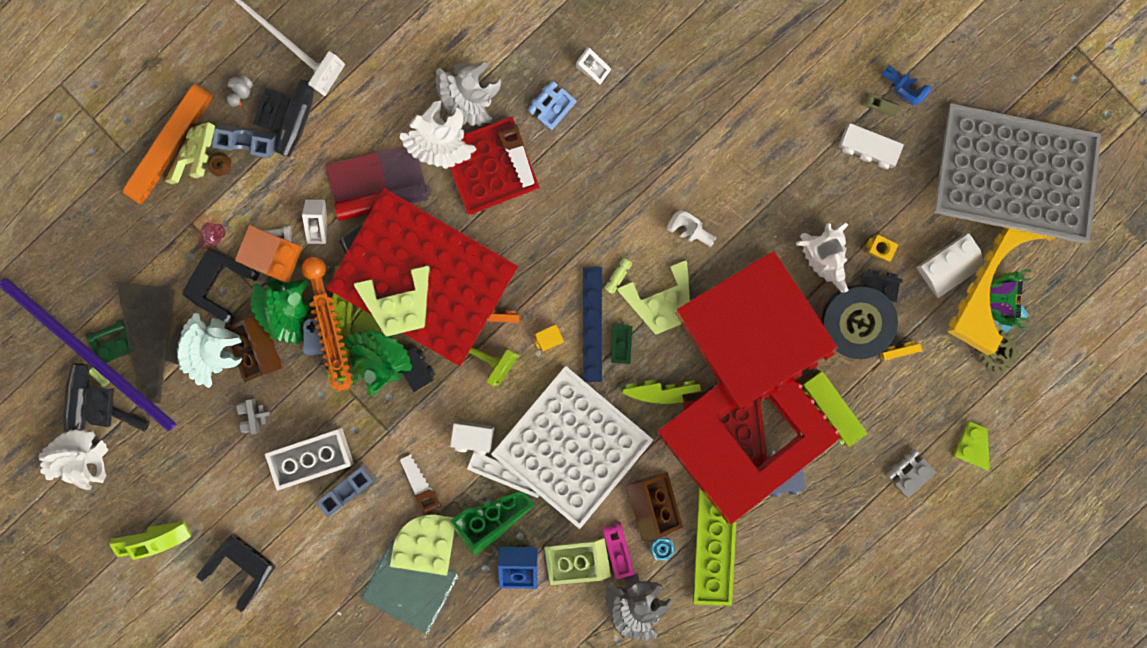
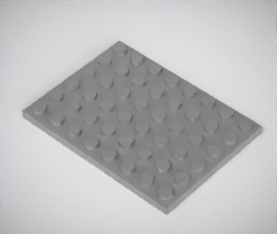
[934,104,1101,244]

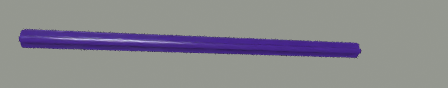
[0,278,176,431]

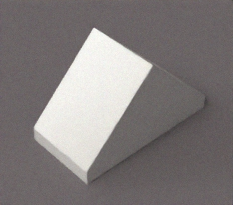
[576,47,611,84]

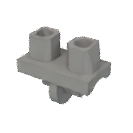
[237,398,270,434]

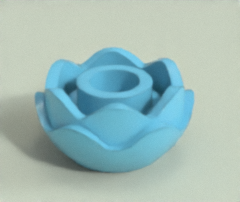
[651,537,675,561]

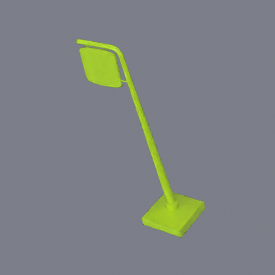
[351,307,519,386]

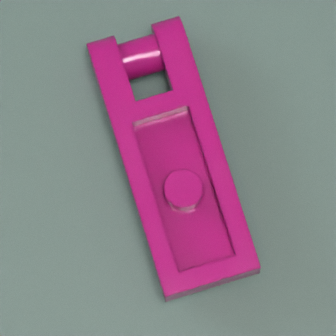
[602,522,634,579]

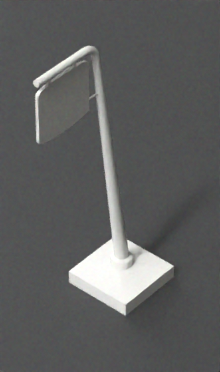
[235,0,345,96]

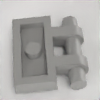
[886,448,936,498]

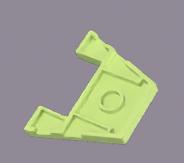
[165,122,215,184]
[617,260,690,335]
[354,266,430,336]

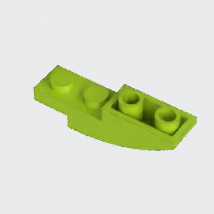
[622,379,701,404]
[109,521,192,560]

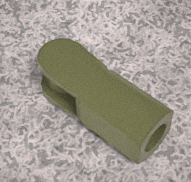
[862,93,900,117]

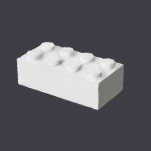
[265,428,354,491]

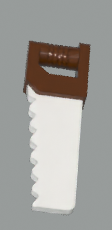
[499,124,534,187]
[400,454,441,515]

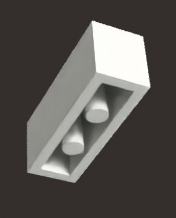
[838,123,904,169]

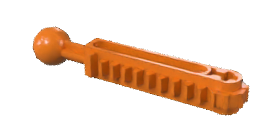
[302,257,353,392]

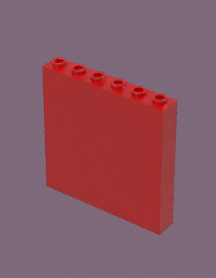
[675,251,838,411]

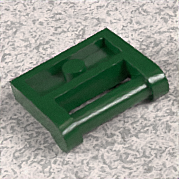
[86,319,137,363]

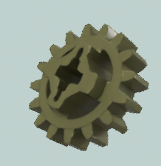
[977,330,1020,371]

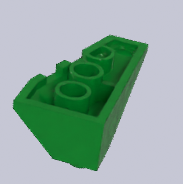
[450,491,535,557]

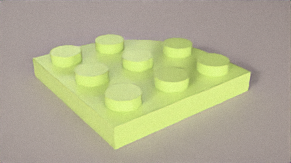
[390,514,455,575]

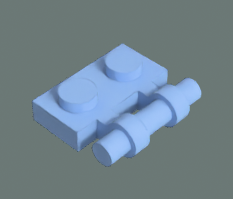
[527,81,577,130]

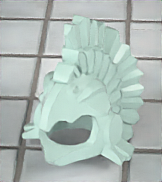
[177,313,242,388]

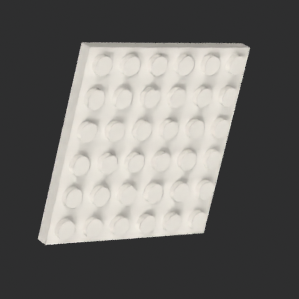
[491,366,653,529]

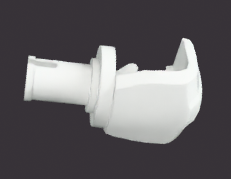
[666,210,717,247]

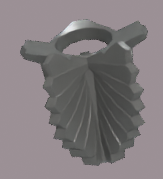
[605,573,671,642]

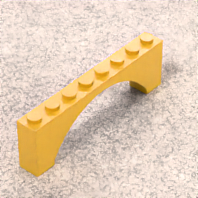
[948,227,1055,355]

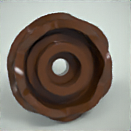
[207,152,231,177]

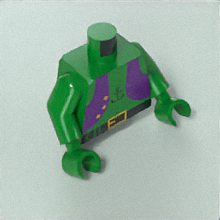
[990,270,1032,330]

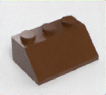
[225,317,282,382]
[627,472,683,540]

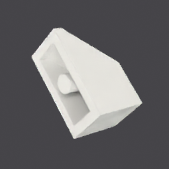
[302,200,327,244]

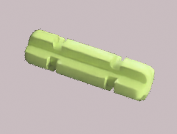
[605,258,632,294]

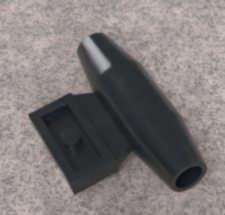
[253,79,314,157]
[63,363,114,432]

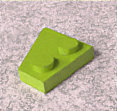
[953,421,990,471]

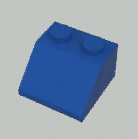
[498,546,538,589]

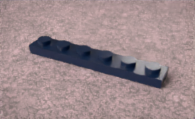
[583,267,602,382]

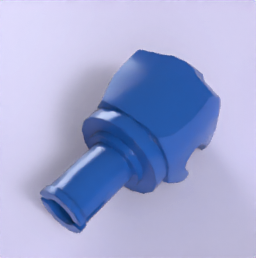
[881,65,931,106]

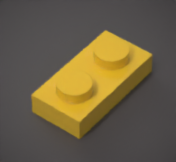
[879,341,922,360]

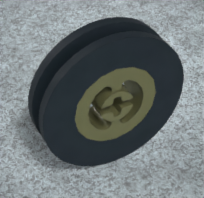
[821,284,898,359]

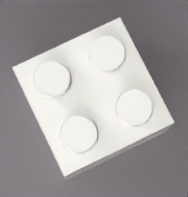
[450,421,495,455]

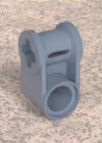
[303,318,325,355]

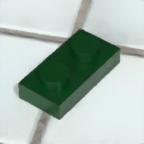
[611,325,633,364]

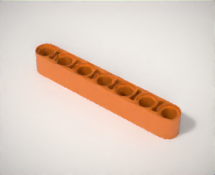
[123,84,213,204]

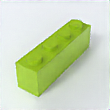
[801,370,868,447]

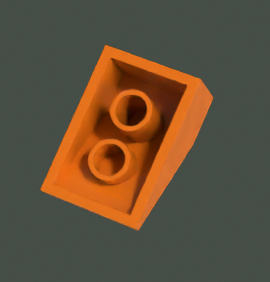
[235,225,303,282]

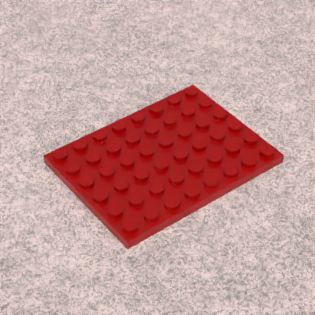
[326,188,519,367]

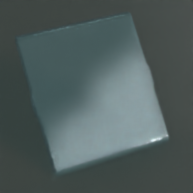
[361,540,459,634]

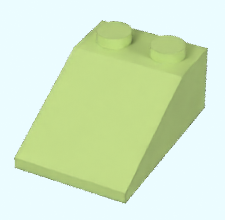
[544,538,611,585]

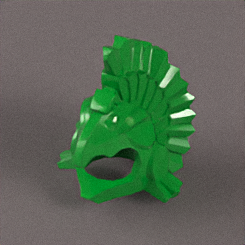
[250,279,314,344]
[341,329,413,396]

